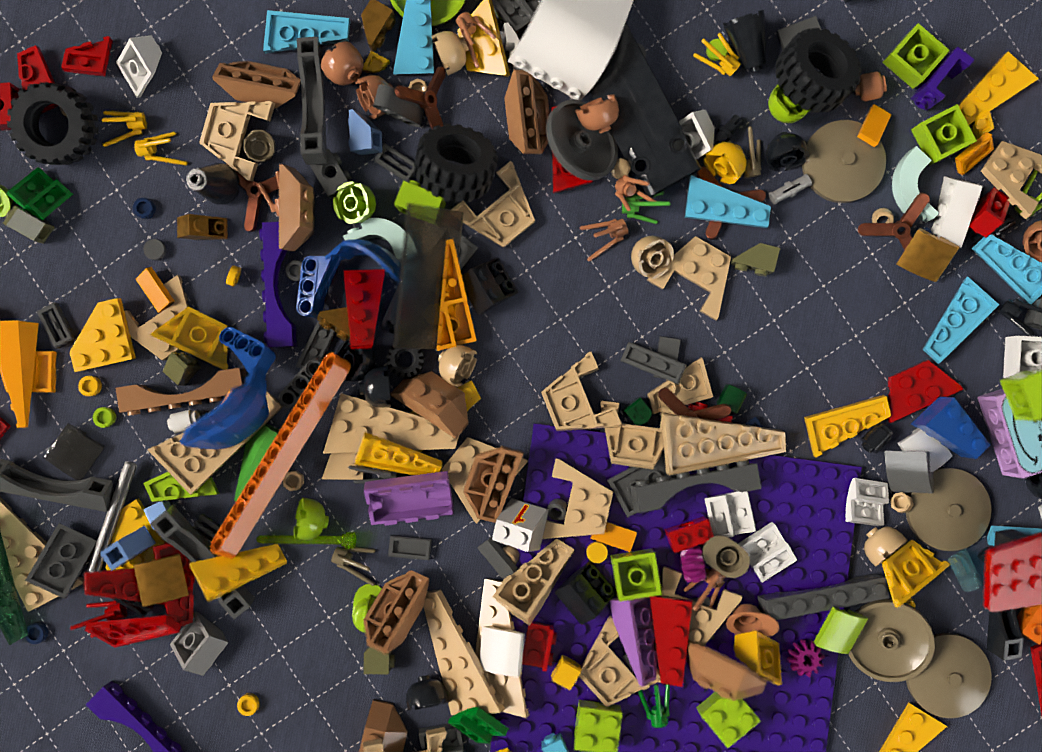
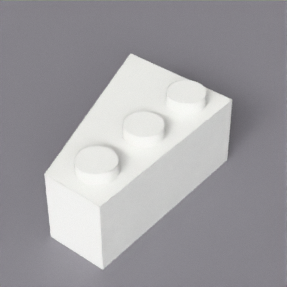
[931,176,983,248]

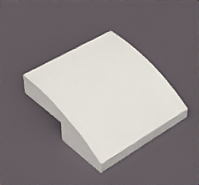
[898,428,952,472]
[846,478,889,526]
[705,491,756,537]
[738,522,797,583]
[480,626,524,677]

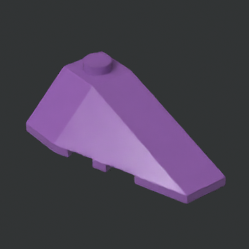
[610,597,657,686]

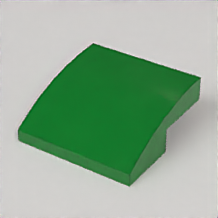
[6,167,73,221]
[448,707,509,744]

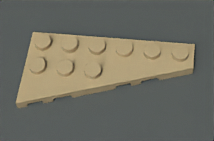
[147,392,283,495]
[323,393,459,454]
[661,413,786,475]
[0,497,84,612]
[475,578,529,718]
[424,589,505,715]

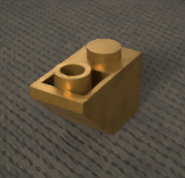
[361,0,396,52]
[177,214,228,240]
[317,307,350,341]

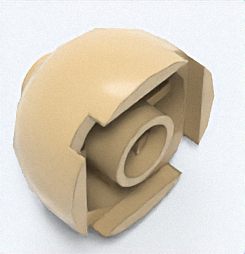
[431,31,469,76]
[631,236,674,279]
[438,345,477,387]
[864,527,908,567]

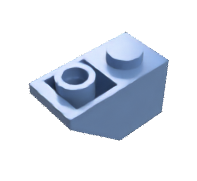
[348,109,382,155]
[100,526,156,571]

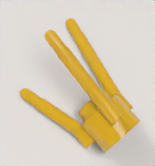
[693,33,741,77]
[102,111,147,147]
[134,132,188,165]

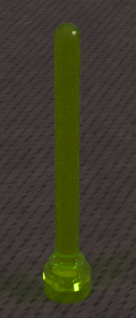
[256,532,356,549]

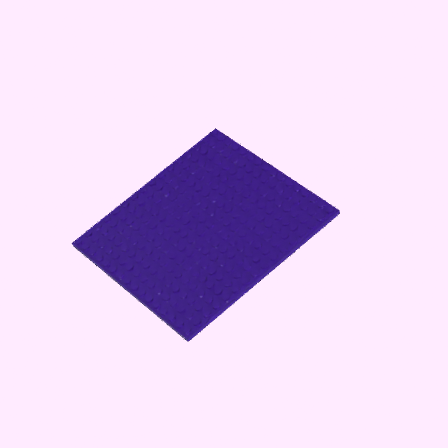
[490,423,862,752]

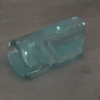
[948,549,983,592]

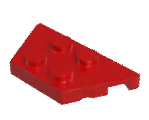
[887,360,963,423]

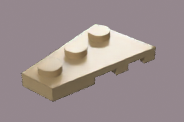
[647,357,713,414]
[322,452,364,480]

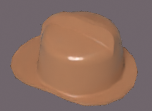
[726,604,779,637]

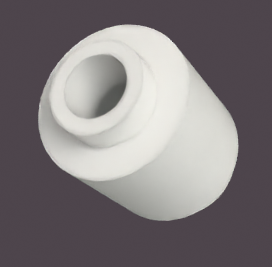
[167,409,201,434]

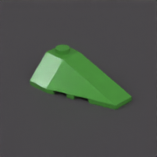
[234,423,280,501]

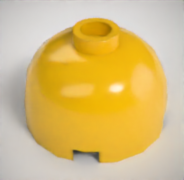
[704,142,747,184]

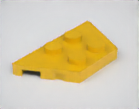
[458,0,510,77]
[150,306,228,370]
[881,540,950,608]

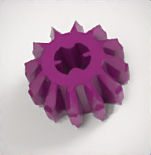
[681,546,706,583]
[787,639,825,677]

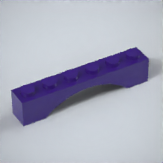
[259,222,297,348]
[86,681,183,752]

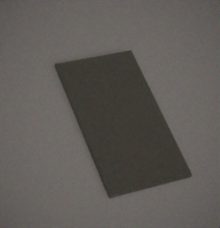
[394,203,464,349]

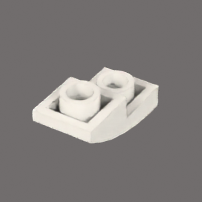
[500,23,522,70]

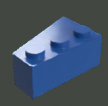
[911,397,990,459]

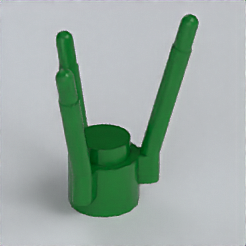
[638,684,670,728]

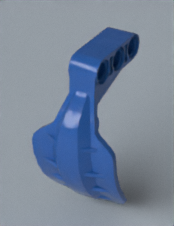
[296,239,416,318]
[180,327,276,449]

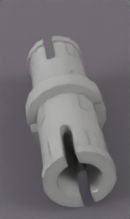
[769,174,812,205]

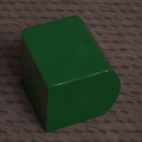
[716,384,747,414]
[622,397,652,425]

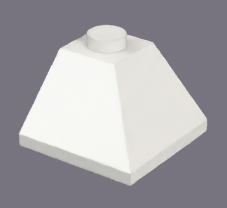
[116,35,162,97]
[673,109,715,159]

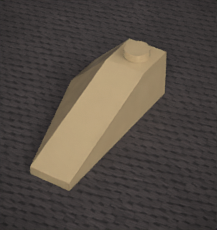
[492,539,574,626]

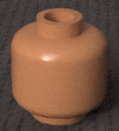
[855,72,887,101]

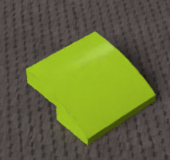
[814,606,868,654]

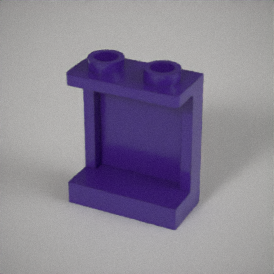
[910,47,975,111]

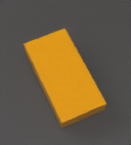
[857,104,892,148]
[955,132,994,175]
[136,267,174,313]
[32,351,56,392]
[590,522,637,552]

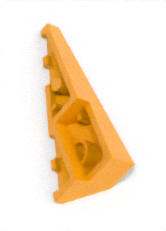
[436,239,477,351]
[0,320,39,428]

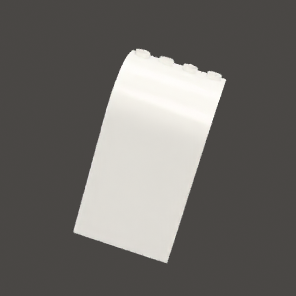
[508,0,634,101]

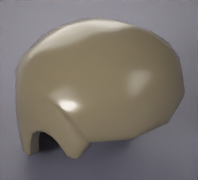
[243,130,275,162]

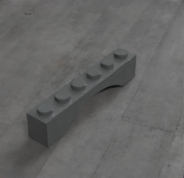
[297,36,327,165]
[0,459,114,512]
[630,460,762,513]
[150,505,255,619]
[757,573,890,620]

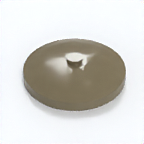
[802,120,886,203]
[906,468,991,551]
[849,599,935,682]
[906,633,992,718]

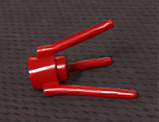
[70,600,127,638]

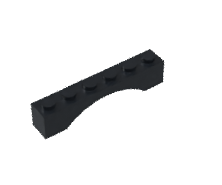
[986,529,1028,660]

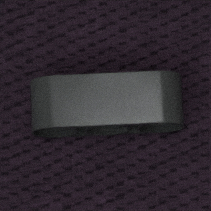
[373,84,425,127]
[278,357,324,408]

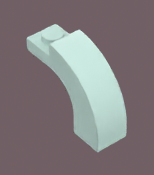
[892,146,939,222]
[343,218,418,262]

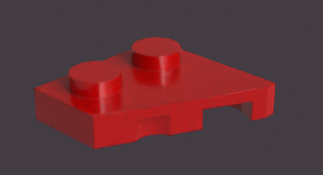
[61,36,113,76]

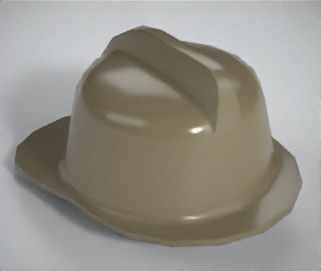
[702,536,750,578]

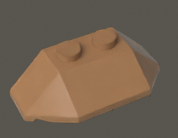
[212,61,301,108]
[504,70,549,154]
[279,164,315,251]
[390,371,468,439]
[463,447,523,523]
[363,570,429,655]
[686,641,768,701]
[359,699,408,752]

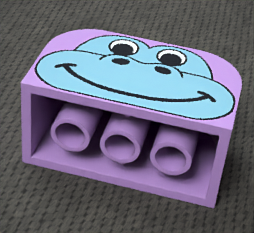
[978,389,1042,478]

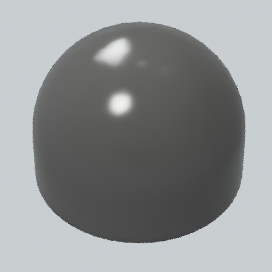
[547,498,568,520]

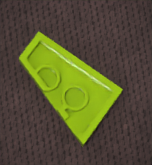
[144,472,219,502]

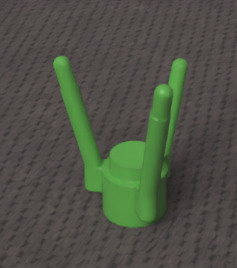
[622,191,671,224]

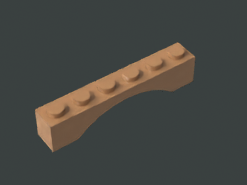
[116,368,246,416]

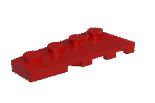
[344,269,385,349]

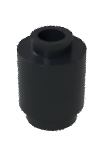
[861,423,893,453]

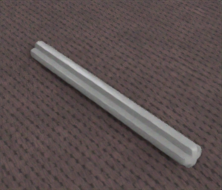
[87,461,137,572]

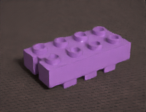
[364,471,454,526]

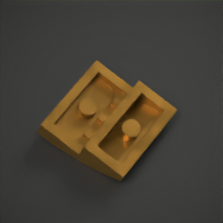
[896,228,960,282]
[133,554,189,607]

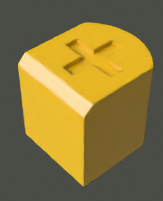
[551,655,582,691]

